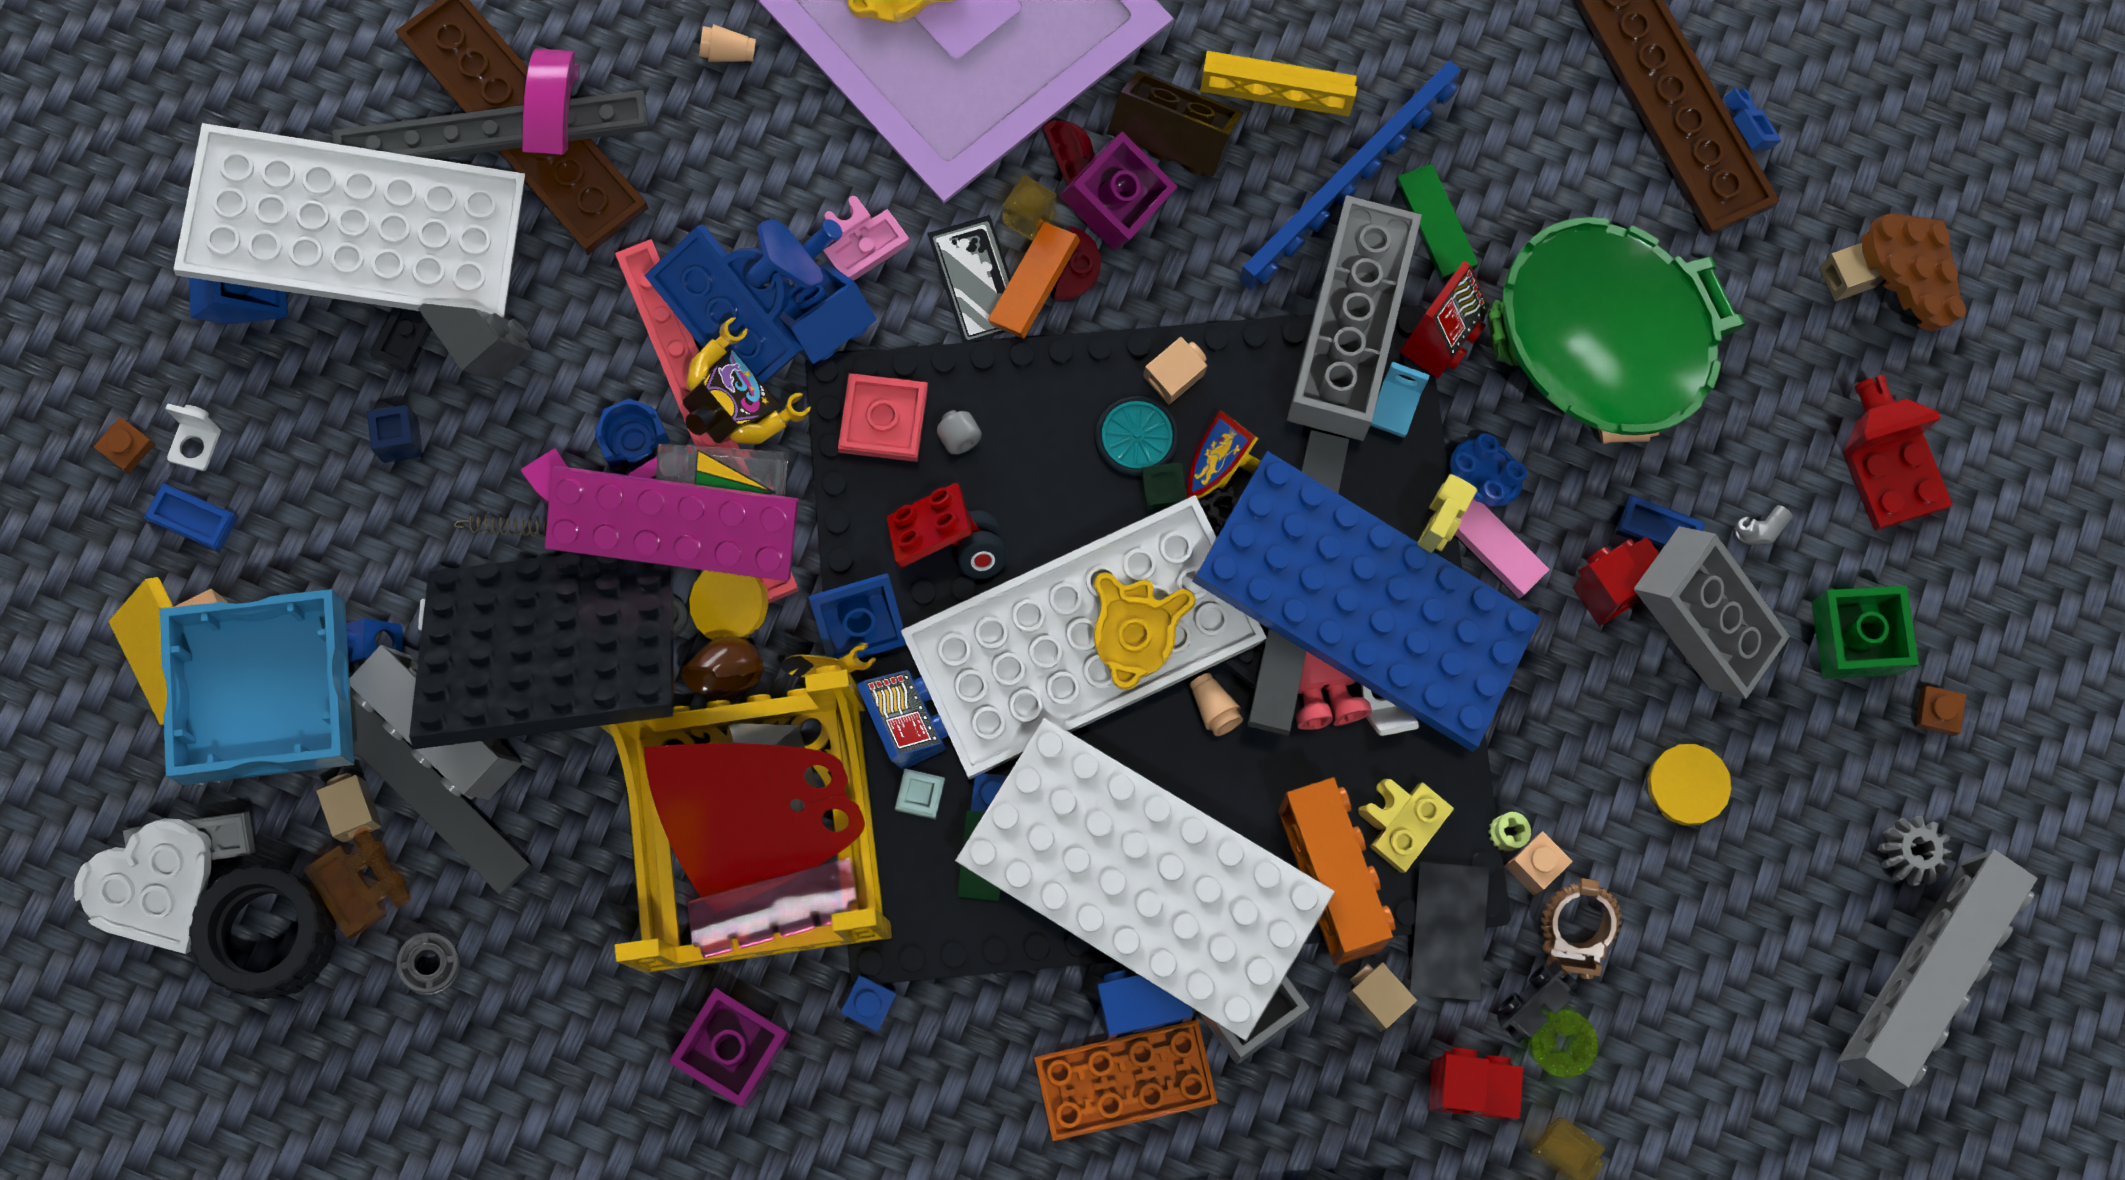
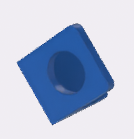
[346,618,403,664]

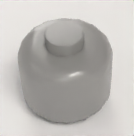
[937,410,982,454]

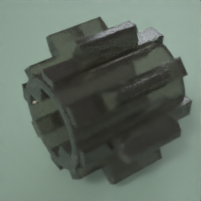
[1200,487,1239,537]

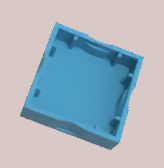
[160,589,354,785]

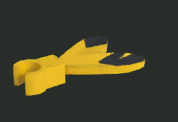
[780,643,876,677]

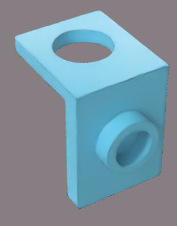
[1370,362,1430,437]

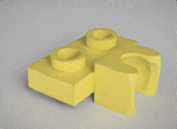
[1418,474,1477,553]
[1358,779,1454,873]

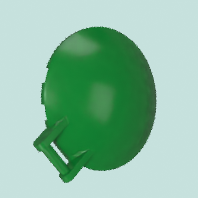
[1503,217,1746,435]

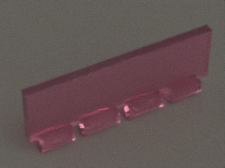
[687,858,858,959]

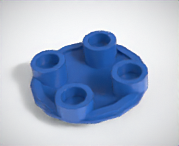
[1450,433,1527,506]

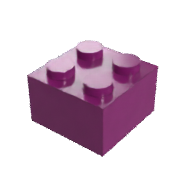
[1059,131,1178,251]
[669,988,792,1109]

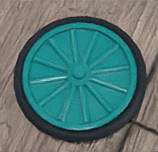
[1095,396,1179,476]

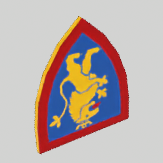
[1187,410,1260,499]

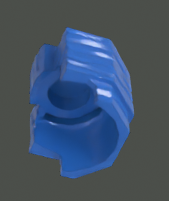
[595,399,670,469]

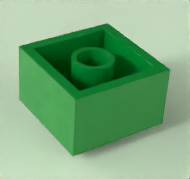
[1811,586,1919,680]

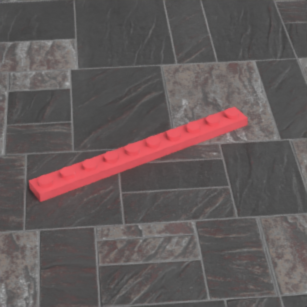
[615,239,799,604]

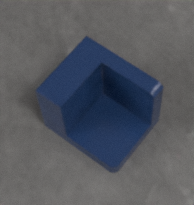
[367,405,423,463]

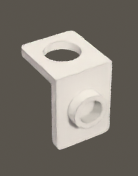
[165,404,221,471]
[1361,685,1419,736]

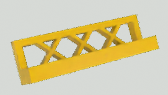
[1200,51,1357,117]

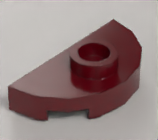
[1042,120,1094,186]
[1054,226,1101,302]

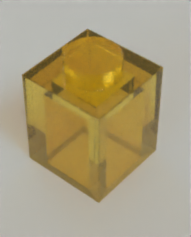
[1003,174,1057,241]
[1531,1117,1605,1180]

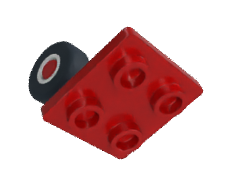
[887,483,1006,579]

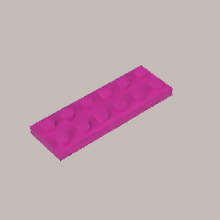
[545,466,799,581]

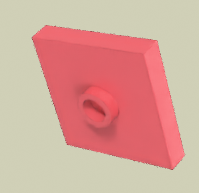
[838,373,928,462]

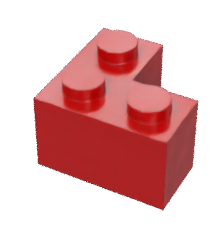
[1572,537,1659,627]
[1428,1048,1523,1120]

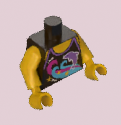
[683,317,811,444]

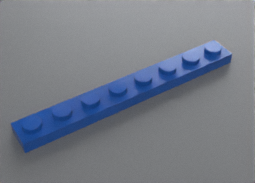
[1239,60,1461,291]

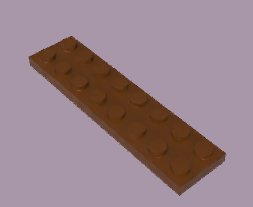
[395,0,649,255]
[1574,0,1780,237]

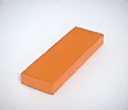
[988,222,1080,339]

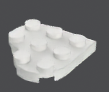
[74,818,211,954]

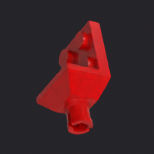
[1843,375,1953,531]

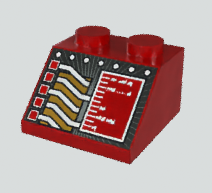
[1400,261,1489,379]

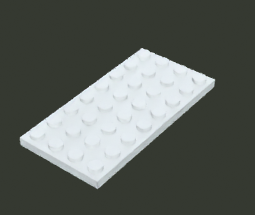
[174,123,525,318]
[901,495,1267,780]
[955,718,1335,1041]

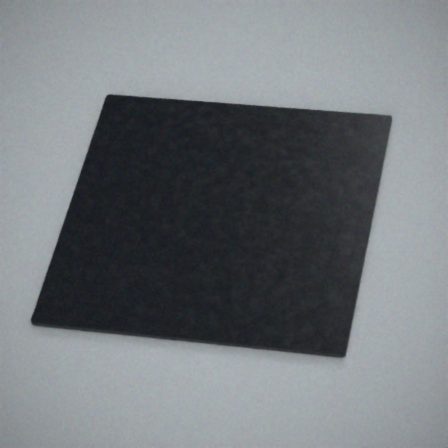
[806,306,1511,984]

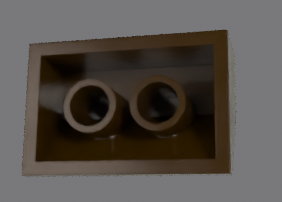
[1106,70,1244,176]

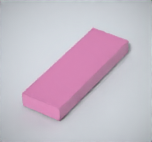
[1455,499,1550,599]

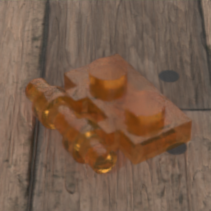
[303,830,411,940]

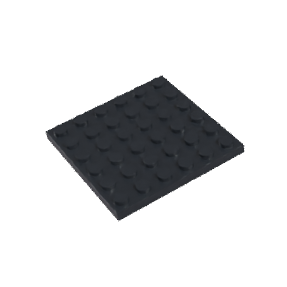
[409,553,674,750]

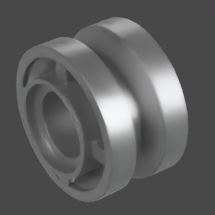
[397,933,460,996]

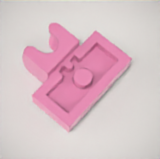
[823,196,910,281]

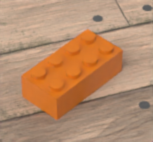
[1278,777,1396,967]

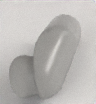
[1736,505,1793,545]

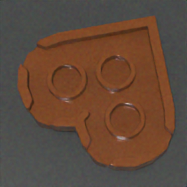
[1862,213,1966,332]

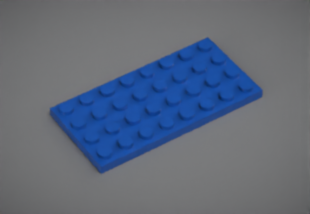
[1192,451,1541,751]

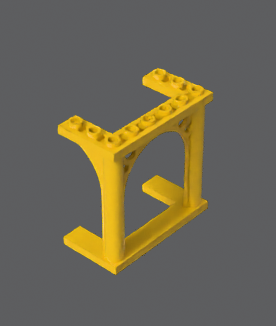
[600,665,892,973]

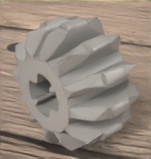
[1877,816,1954,887]

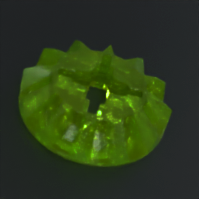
[1530,1010,1598,1078]

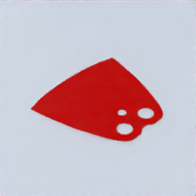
[644,743,865,915]

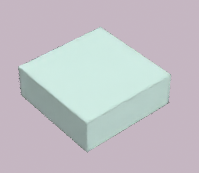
[895,769,945,820]

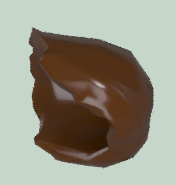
[680,636,764,702]

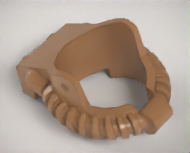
[1541,878,1622,979]

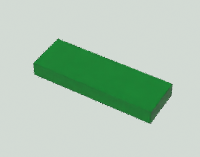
[1395,164,1479,282]

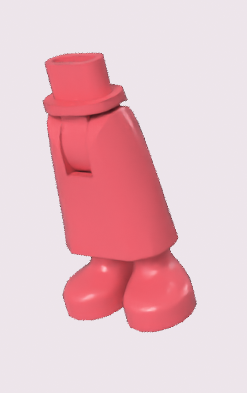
[1295,651,1372,730]

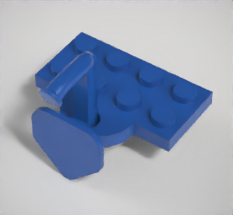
[644,219,843,385]

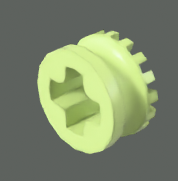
[1488,812,1531,852]

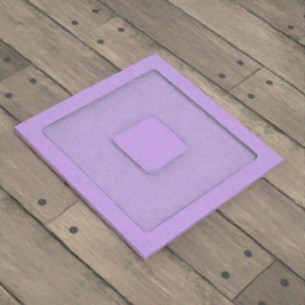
[756,0,1174,204]

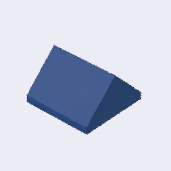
[808,573,907,659]

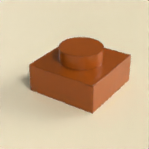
[93,417,155,475]
[1915,686,1966,736]

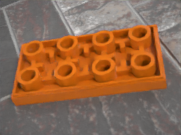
[1034,1020,1218,1142]

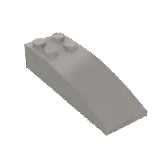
[1287,195,1422,441]

